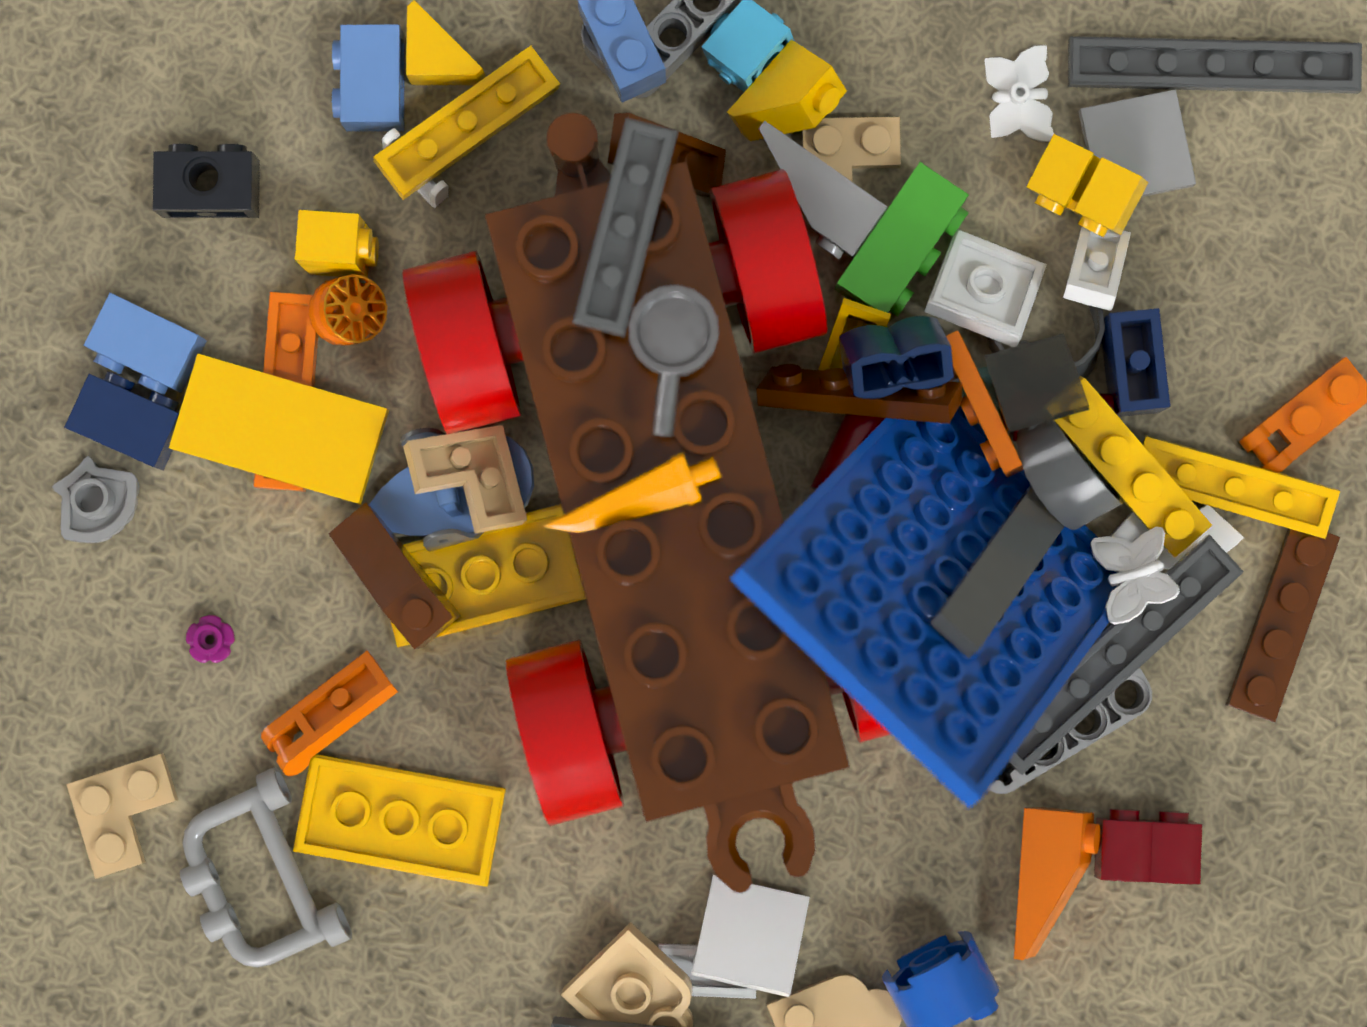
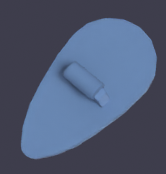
[369,436,534,537]

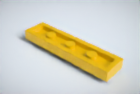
[373,45,560,200]
[1044,376,1213,558]
[1143,435,1340,539]

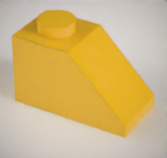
[727,39,847,141]

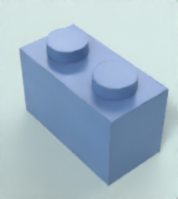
[577,0,666,103]
[332,24,405,131]
[83,293,207,395]

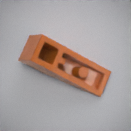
[1014,807,1101,960]

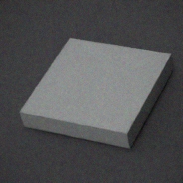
[1078,89,1196,197]

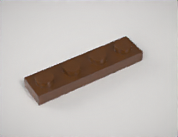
[756,364,962,424]
[1226,528,1340,722]

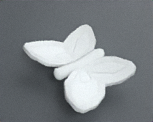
[985,45,1054,142]
[1090,527,1180,625]

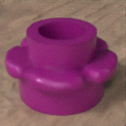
[186,615,235,663]

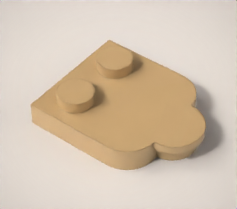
[561,922,694,1027]
[766,973,902,1027]

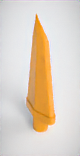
[543,453,721,533]

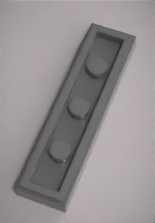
[573,118,678,337]

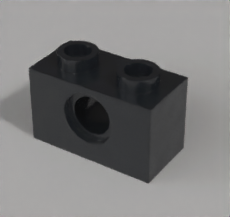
[153,144,260,218]

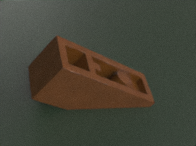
[328,502,461,650]

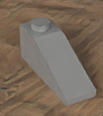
[759,121,887,259]

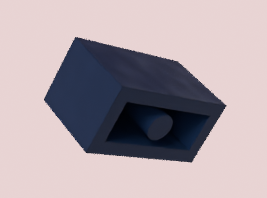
[1102,308,1170,417]
[64,371,179,471]

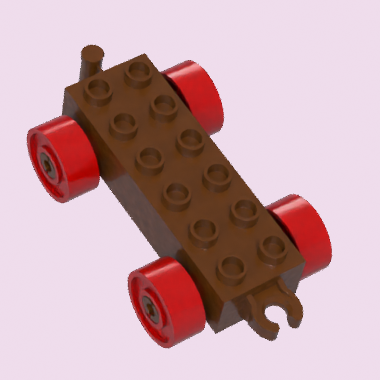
[402,113,891,893]

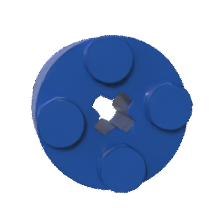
[882,931,999,1027]

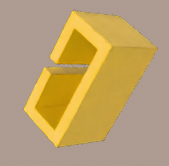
[1026,134,1149,238]
[295,210,379,278]

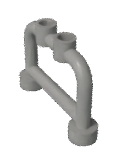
[180,767,352,968]

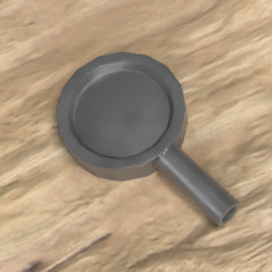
[629,285,719,437]

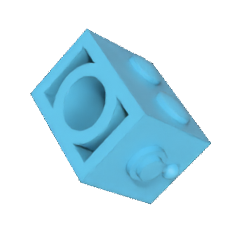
[701,0,794,92]

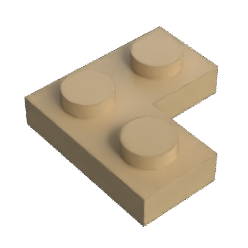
[802,117,901,217]
[403,425,527,534]
[66,753,178,879]

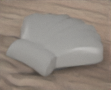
[52,456,140,543]

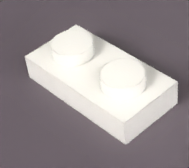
[1063,227,1131,311]

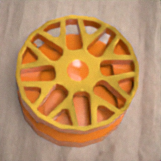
[309,274,388,346]

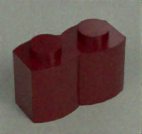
[1094,809,1202,884]

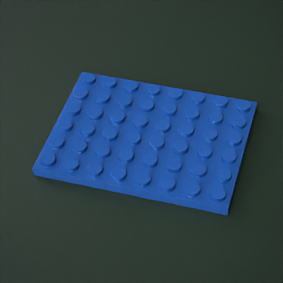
[730,406,1121,808]

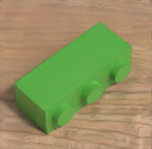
[834,162,969,317]

